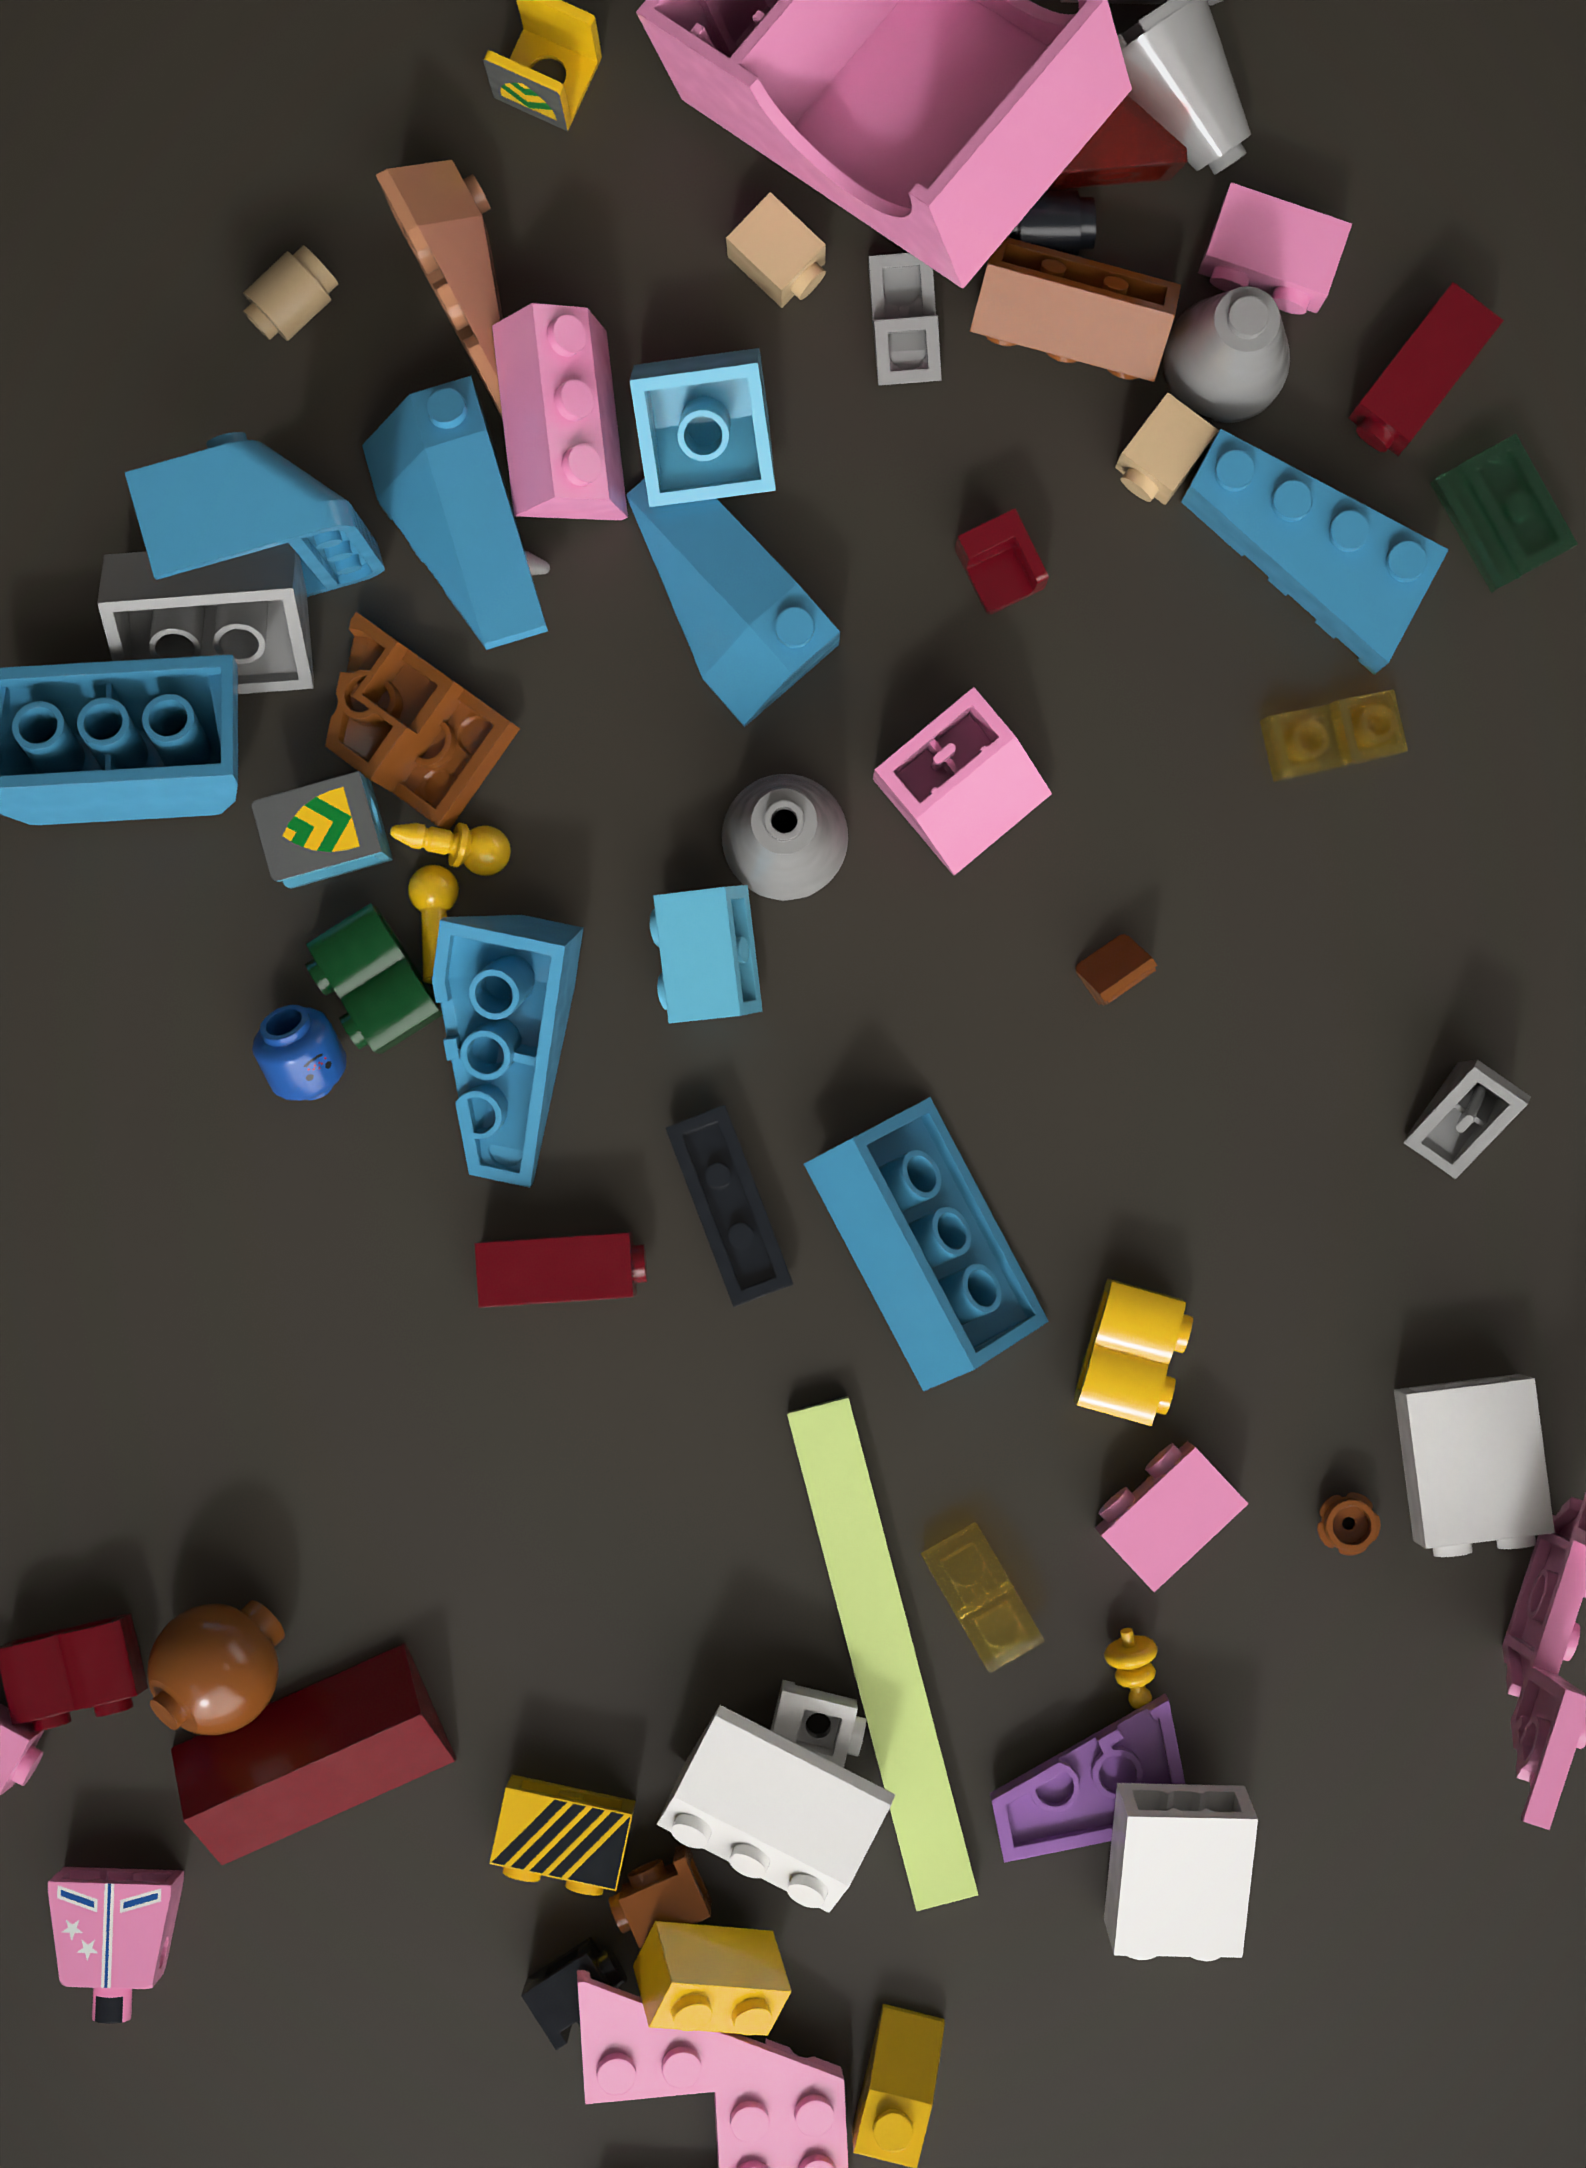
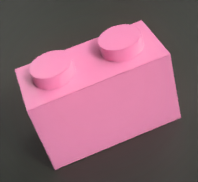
[1198,182,1352,315]
[1095,1441,1248,1593]

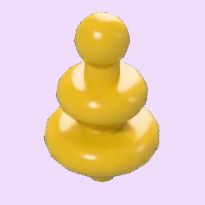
[1104,1628,1158,1709]

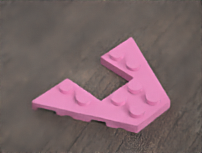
[1502,1492,1586,1830]
[577,1970,848,2168]

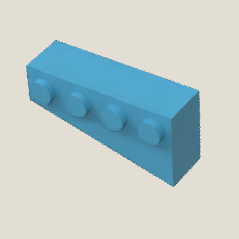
[1181,429,1449,675]

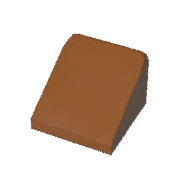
[1075,934,1158,1006]

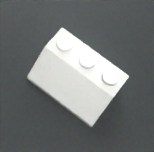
[656,1705,895,1913]

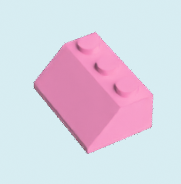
[492,303,628,520]

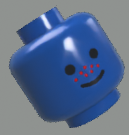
[252,1005,347,1101]

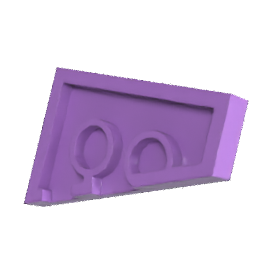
[990,1693,1185,1863]

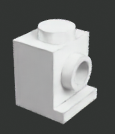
[770,1680,867,1768]

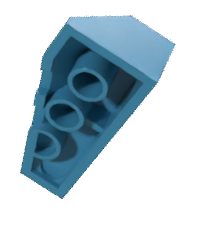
[626,478,840,727]
[432,915,583,1188]

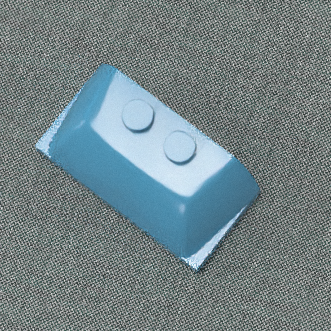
[0,655,238,825]

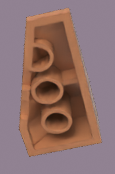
[376,160,503,419]

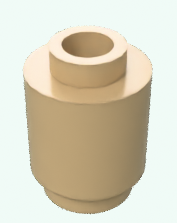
[243,245,339,341]

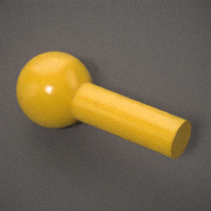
[408,865,459,984]

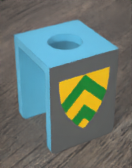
[251,771,393,889]

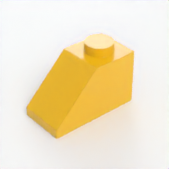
[852,2004,945,2168]

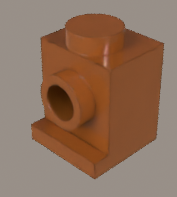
[609,1844,712,1948]

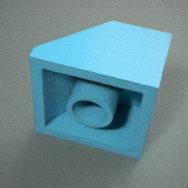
[630,348,776,507]

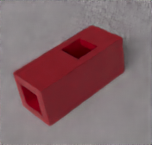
[1348,282,1504,456]
[474,1231,647,1308]

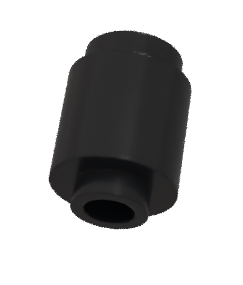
[1007,191,1096,256]

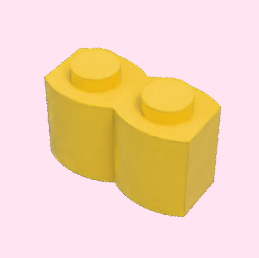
[1073,1279,1193,1426]

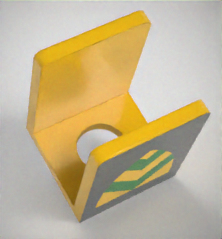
[483,0,602,131]

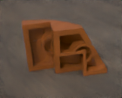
[325,612,520,830]

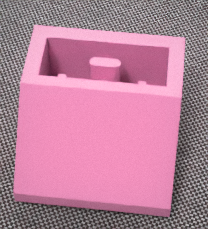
[873,687,1052,876]

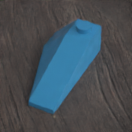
[362,376,548,650]

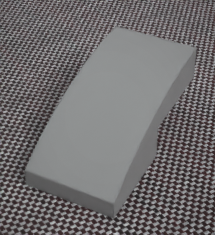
[868,253,942,386]

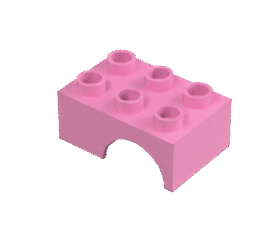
[636,0,1132,289]

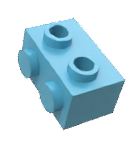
[650,885,763,1024]

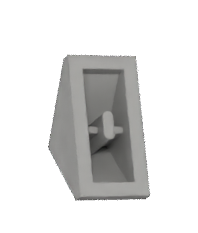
[1404,1059,1531,1179]

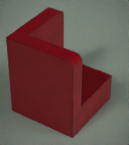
[955,508,1049,614]

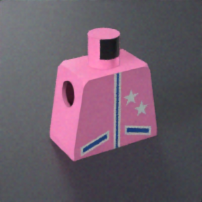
[48,1867,184,2024]

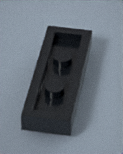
[666,1105,793,1307]

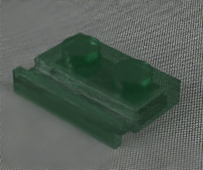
[1430,434,1578,593]

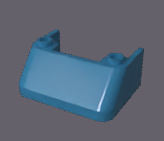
[125,432,385,597]

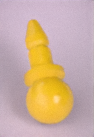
[390,823,511,876]

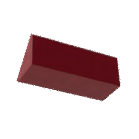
[171,1642,457,1865]

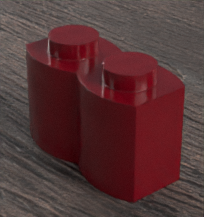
[0,1613,148,1732]

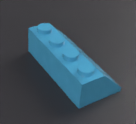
[804,1097,1049,1391]

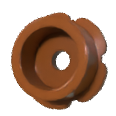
[1317,1492,1381,1556]

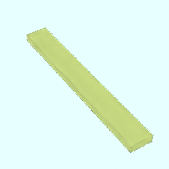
[787,1396,978,1911]

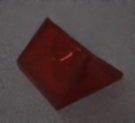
[1046,95,1188,191]

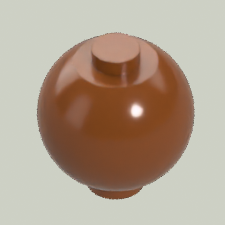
[147,1600,285,1735]

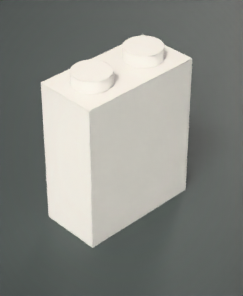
[1394,1374,1555,1557]
[1104,1783,1258,1961]

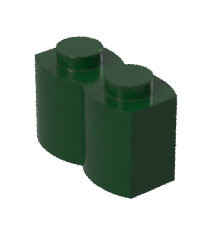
[305,903,442,1055]

